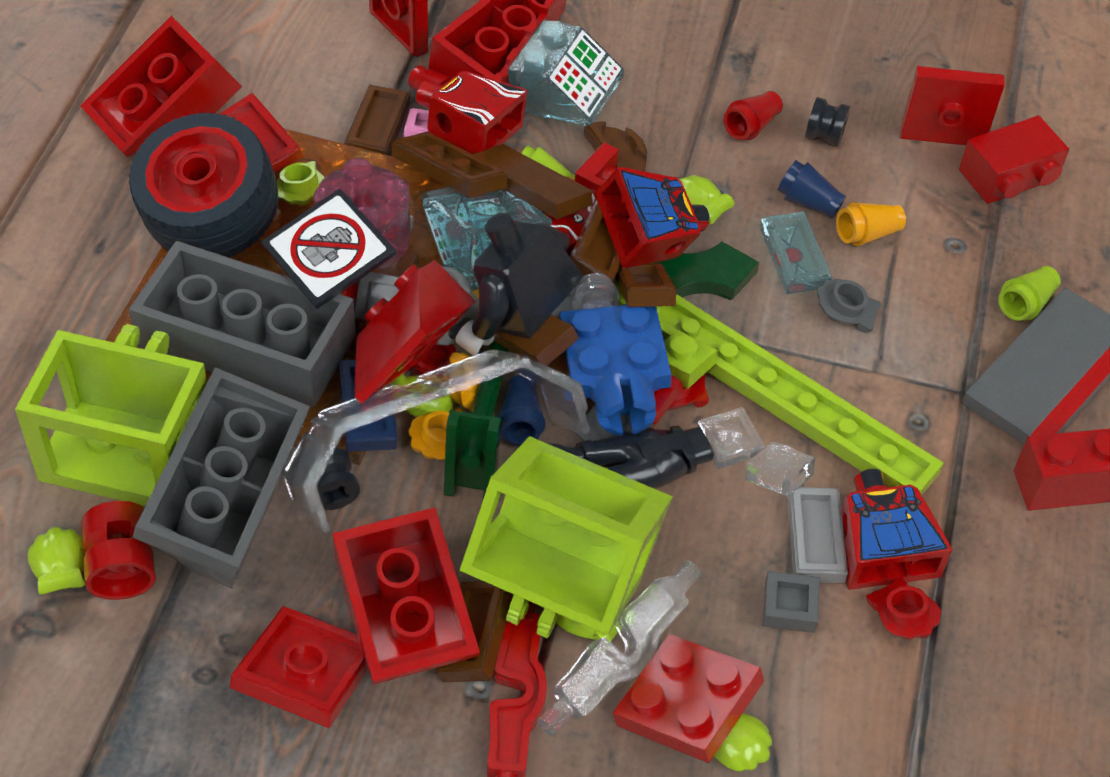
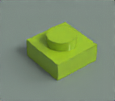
[664,330,717,389]

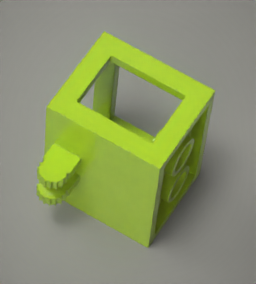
[15,324,207,506]
[459,436,673,639]

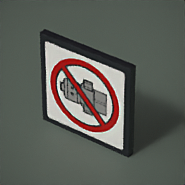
[261,188,397,309]

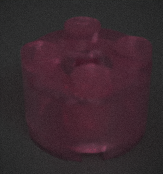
[314,158,411,270]

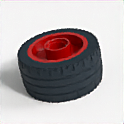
[129,113,279,258]

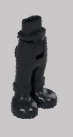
[549,425,714,489]

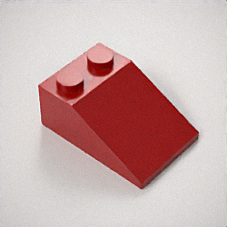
[80,15,242,157]
[355,260,476,405]
[332,507,480,685]

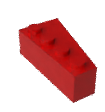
[428,0,567,85]

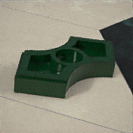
[650,241,759,300]

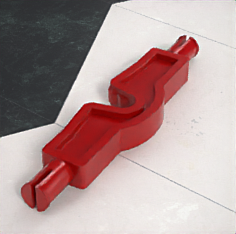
[487,601,547,777]

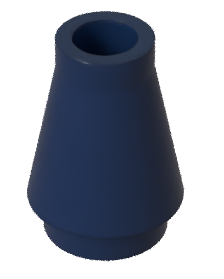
[777,160,846,218]
[498,374,546,446]

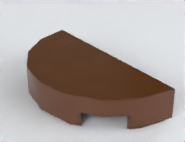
[584,121,647,171]

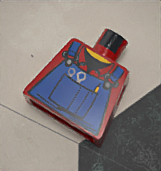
[594,167,709,268]
[841,469,952,590]

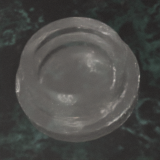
[571,273,619,310]

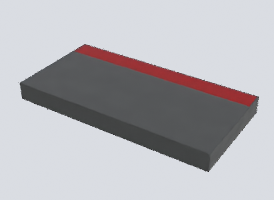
[961,287,1110,444]

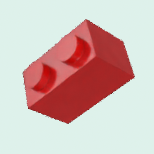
[959,115,1069,204]
[1013,428,1110,511]

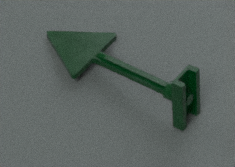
[444,341,510,499]

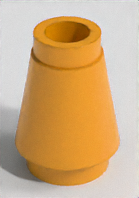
[836,202,906,247]

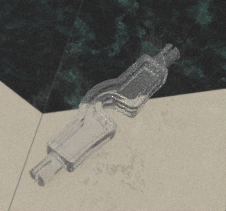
[537,560,702,737]

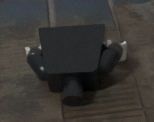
[456,213,583,357]

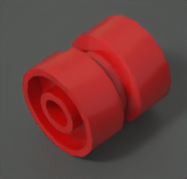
[81,500,156,600]

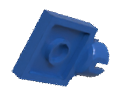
[560,305,671,436]

